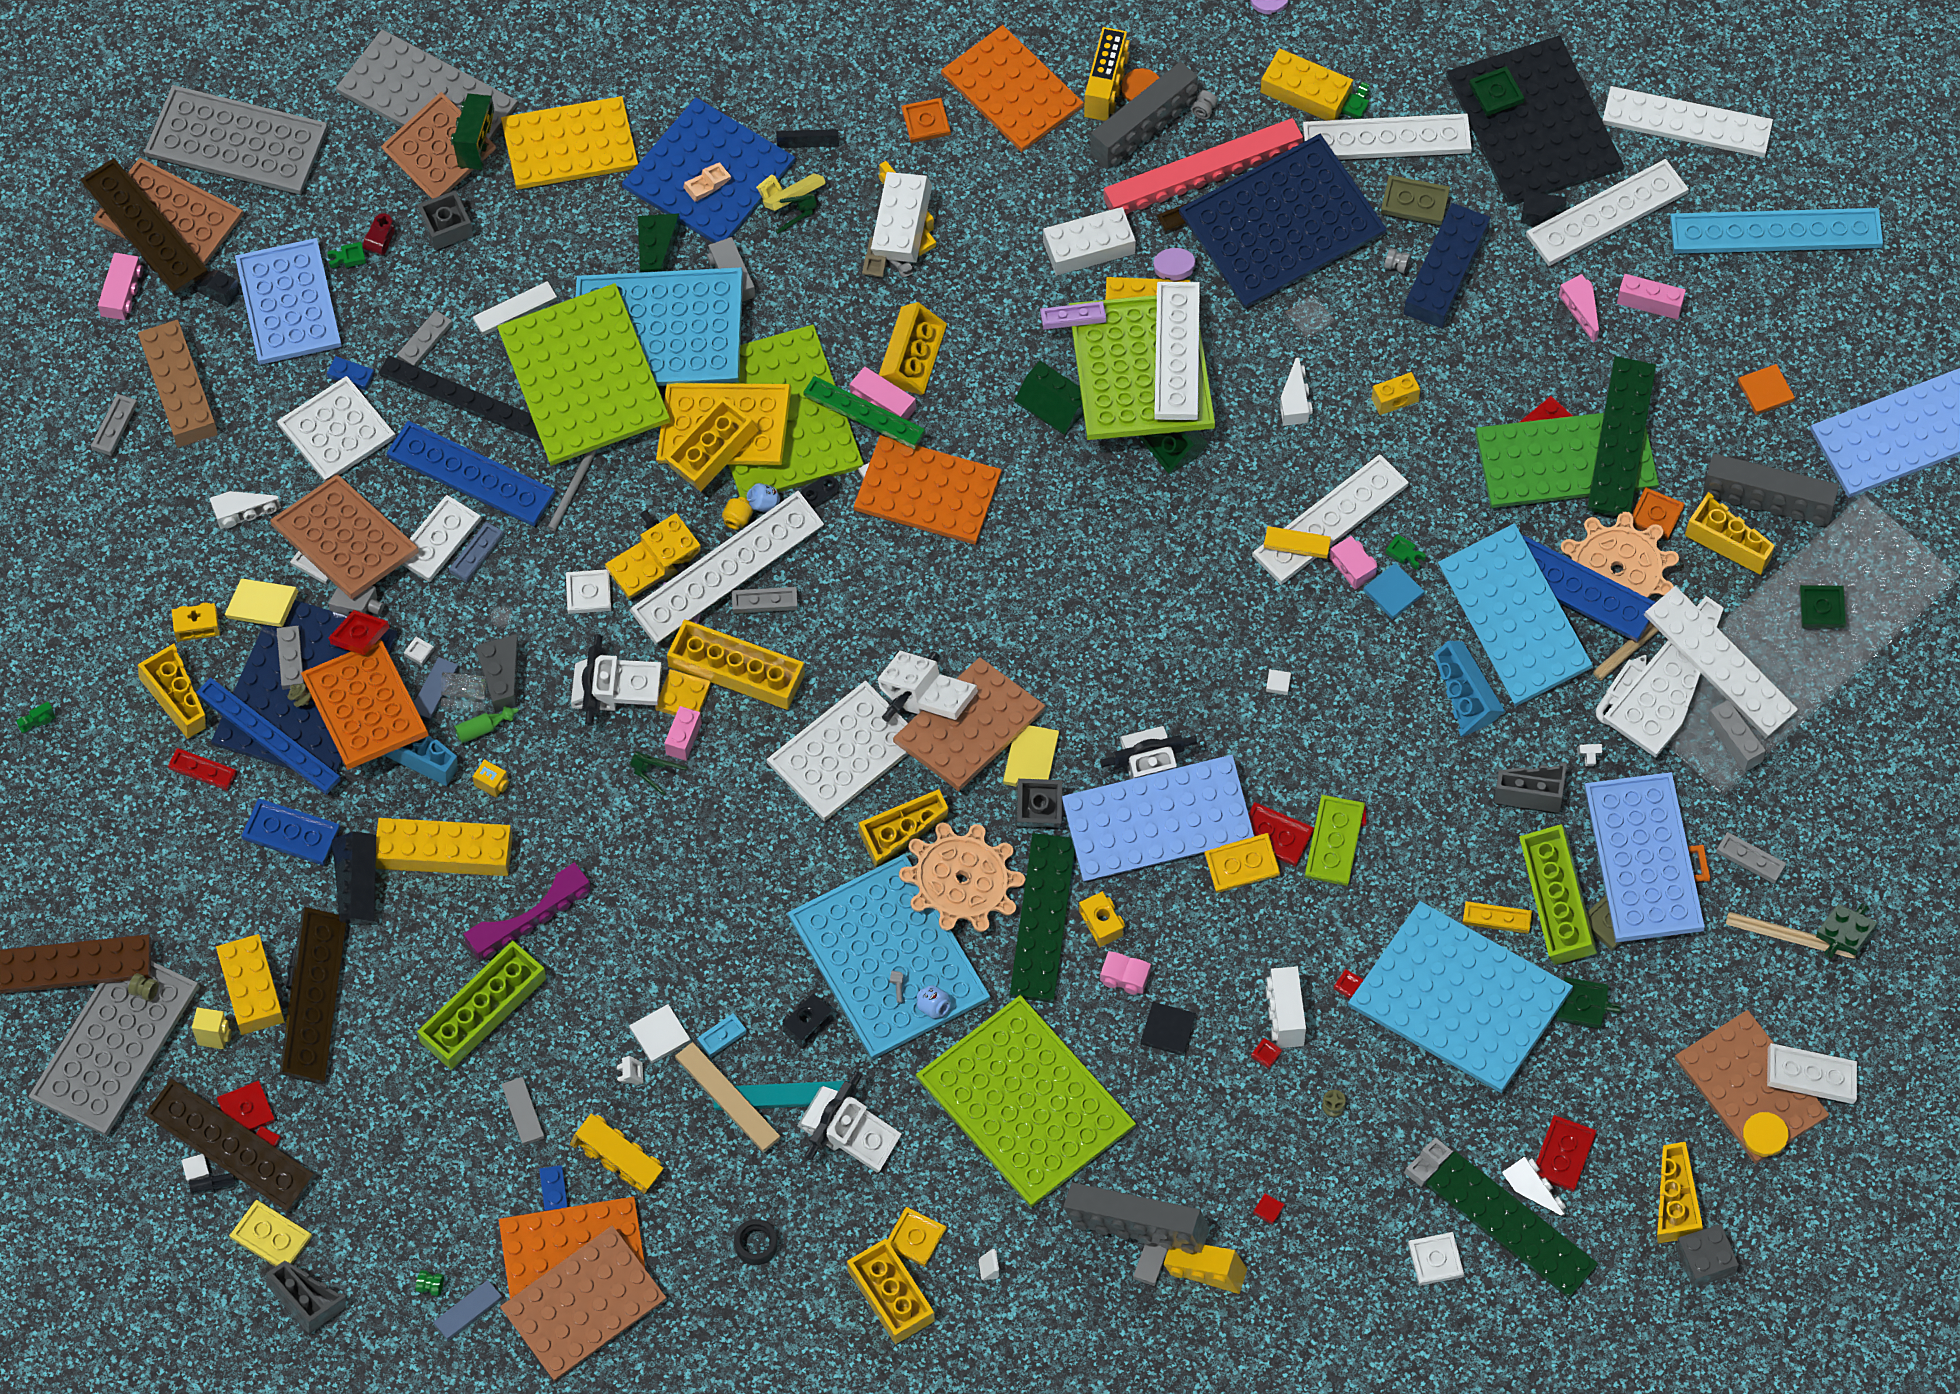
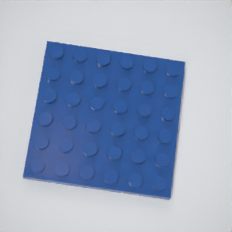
[622,97,796,243]

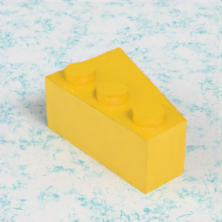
[1164,1245,1247,1294]

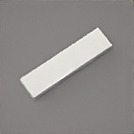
[473,281,558,336]

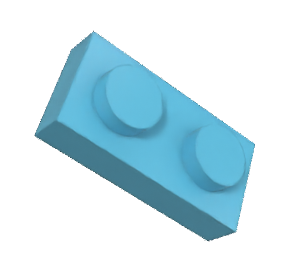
[697,1013,747,1058]

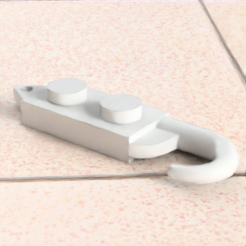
[1596,655,1646,725]

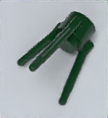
[776,193,817,234]
[630,751,687,795]

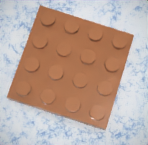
[381,92,497,199]

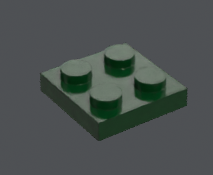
[1469,66,1525,116]
[1799,585,1846,628]

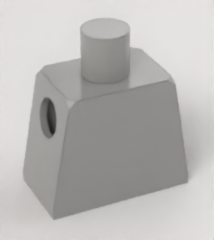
[328,586,384,616]

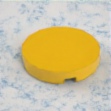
[1742,1112,1788,1157]

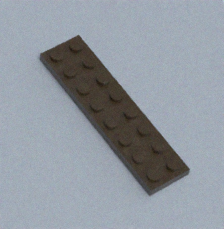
[79,158,209,296]
[279,907,346,1084]
[144,1078,316,1213]

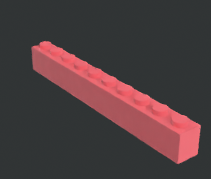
[1103,118,1303,215]

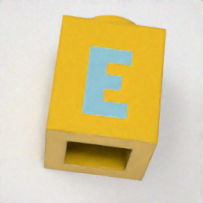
[472,759,509,798]

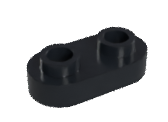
[800,476,839,509]

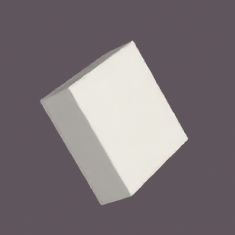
[404,637,434,666]
[1266,669,1291,695]
[181,1154,209,1183]

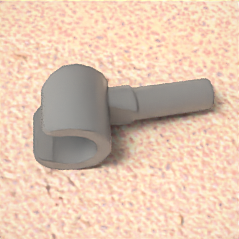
[888,260,913,277]
[890,971,903,1003]

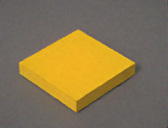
[887,1207,947,1267]

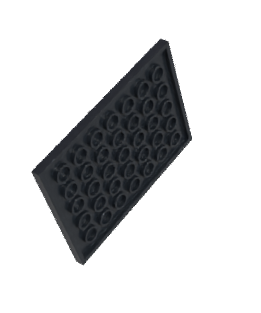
[1446,35,1624,207]

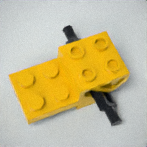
[605,510,700,600]

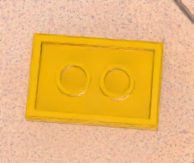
[1204,833,1280,893]

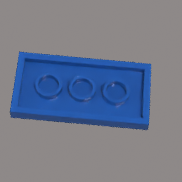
[241,798,341,866]

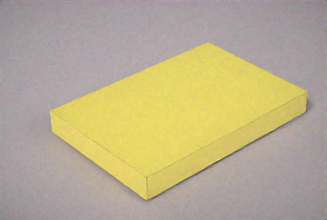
[225,578,299,627]
[1003,725,1059,787]
[229,1199,313,1267]

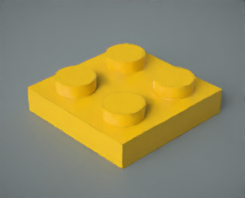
[655,669,711,716]

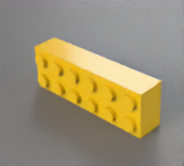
[667,619,805,710]
[376,818,513,876]

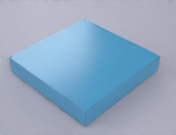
[1363,563,1425,620]

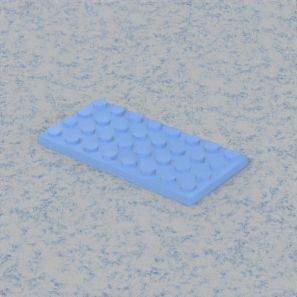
[1810,368,1960,498]
[1062,755,1254,882]
[1584,772,1705,943]

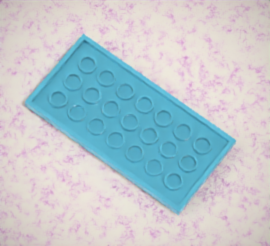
[1438,523,1593,707]

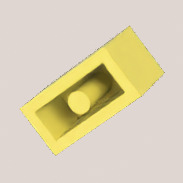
[192,1007,232,1049]

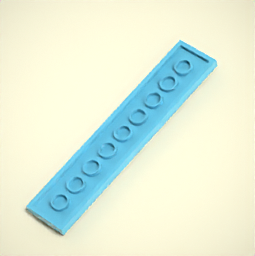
[1670,208,1883,254]

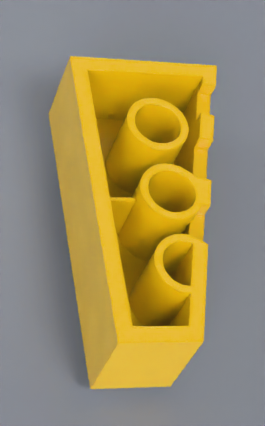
[1685,492,1775,575]
[138,644,206,739]
[1657,1142,1703,1244]

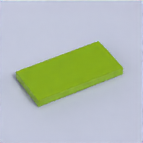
[1304,794,1365,886]

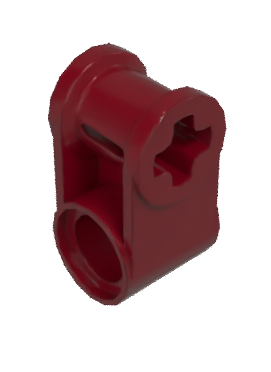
[363,213,395,256]

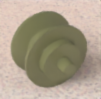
[288,683,311,707]

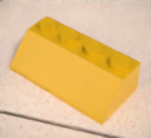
[879,302,947,395]

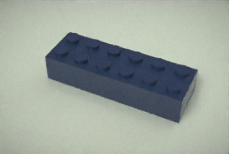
[1404,203,1491,329]

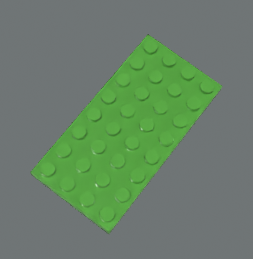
[1475,413,1659,508]

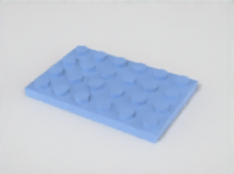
[235,238,342,365]

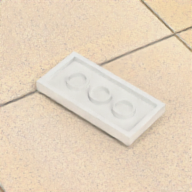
[402,495,481,582]
[1767,1043,1857,1104]

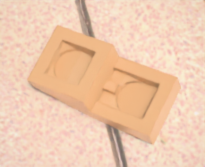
[683,162,731,202]

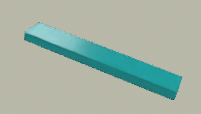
[713,1081,849,1111]

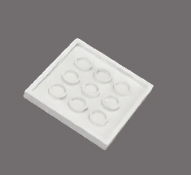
[277,376,396,482]

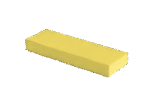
[763,173,826,211]

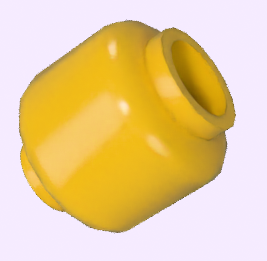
[722,497,753,530]

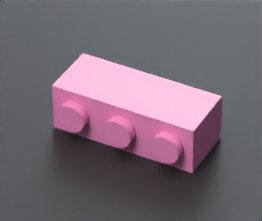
[98,253,143,320]
[1617,274,1686,320]
[849,366,916,420]

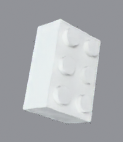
[1266,966,1306,1048]

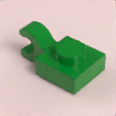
[1341,81,1370,119]

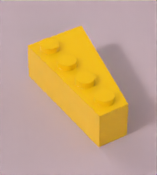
[858,789,948,868]
[569,1113,663,1194]

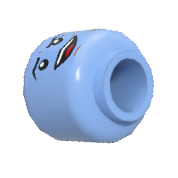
[747,483,780,513]
[917,985,950,1018]

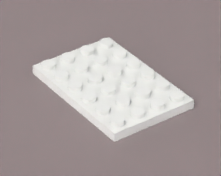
[767,680,908,822]

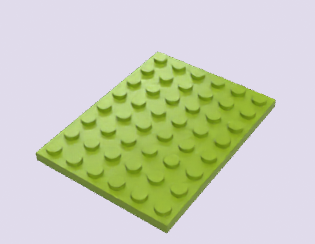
[497,283,671,466]
[1069,295,1215,440]
[728,325,864,499]
[916,995,1136,1208]

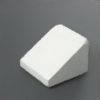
[979,1249,999,1280]

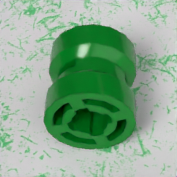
[416,1270,444,1297]

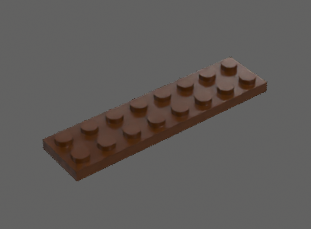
[0,934,152,994]

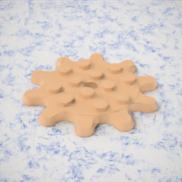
[1561,512,1679,598]
[899,823,1025,932]

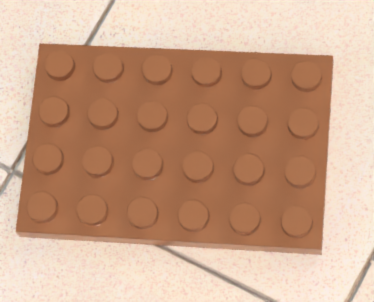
[93,158,244,266]
[270,474,419,600]
[893,657,1046,791]
[1674,1010,1829,1164]
[500,1225,667,1381]

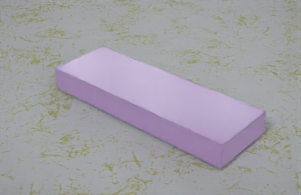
[1040,301,1106,330]

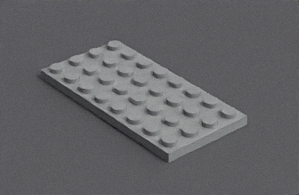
[336,29,518,141]
[144,85,328,195]
[28,961,200,1137]

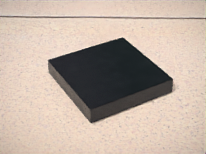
[1140,1002,1196,1056]

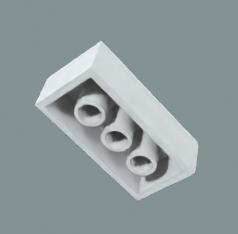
[871,172,932,263]
[1043,207,1136,276]

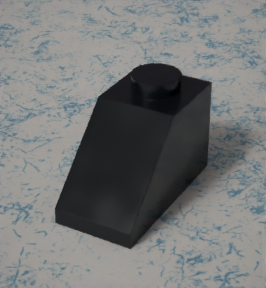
[1521,191,1567,226]
[193,270,239,307]

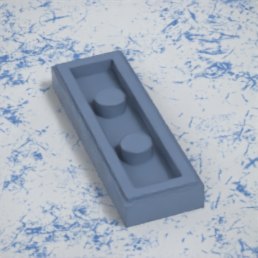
[449,522,504,583]
[414,657,459,721]
[433,1280,503,1341]

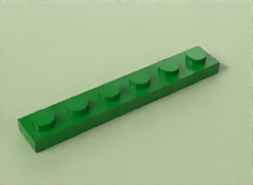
[803,376,925,449]

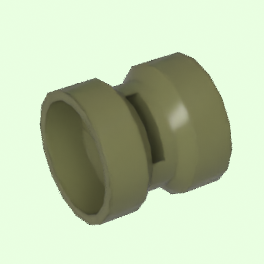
[128,973,159,1002]

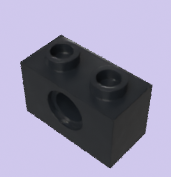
[782,993,833,1049]

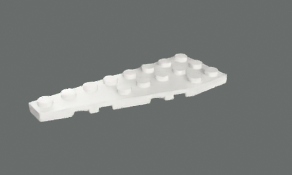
[1602,596,1723,758]

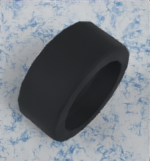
[734,1219,778,1265]

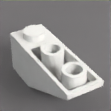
[1280,358,1312,426]
[210,491,281,529]
[1502,1157,1566,1216]

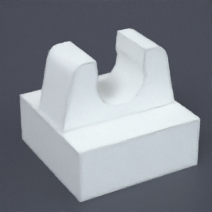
[1577,744,1602,766]
[617,1056,643,1085]

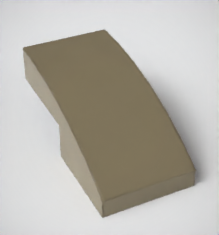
[862,237,887,278]

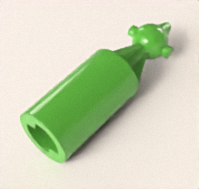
[454,706,519,744]

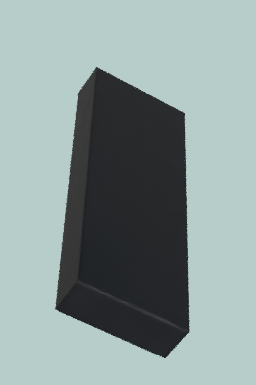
[776,129,839,148]

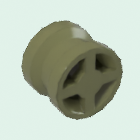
[1322,1090,1346,1117]

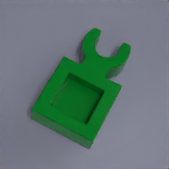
[327,242,366,268]
[1385,534,1426,569]
[16,701,55,733]

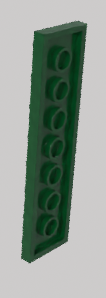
[1587,356,1656,517]
[1009,833,1075,1003]
[1426,1151,1598,1299]

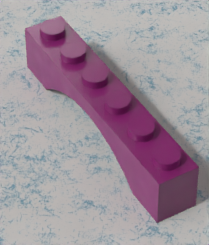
[463,862,591,962]

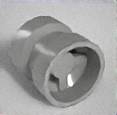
[1191,90,1218,119]
[1384,248,1411,274]

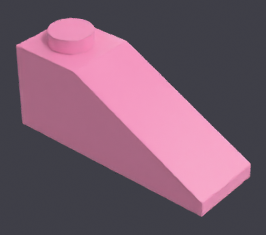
[1559,274,1599,342]

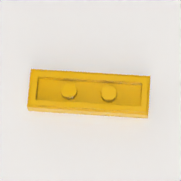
[1264,526,1331,559]
[1462,901,1532,934]

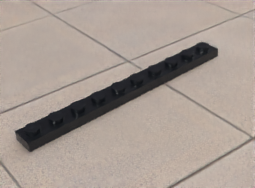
[379,355,542,443]

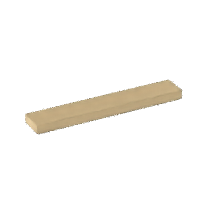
[675,1042,780,1153]

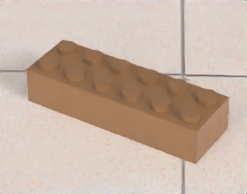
[137,319,218,448]

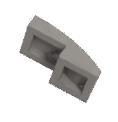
[1404,1137,1453,1187]

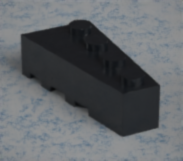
[332,831,376,925]

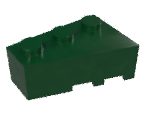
[451,93,494,170]
[638,213,681,273]

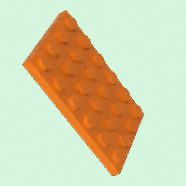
[941,25,1084,153]
[853,435,1002,545]
[301,639,429,770]
[499,1196,646,1299]

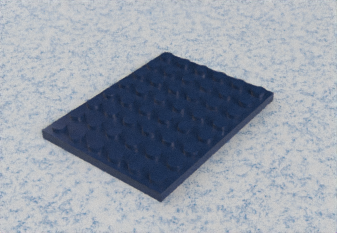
[1179,133,1387,309]
[211,600,398,774]

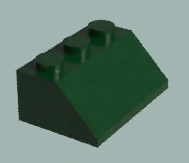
[1014,361,1083,436]
[1138,430,1208,474]

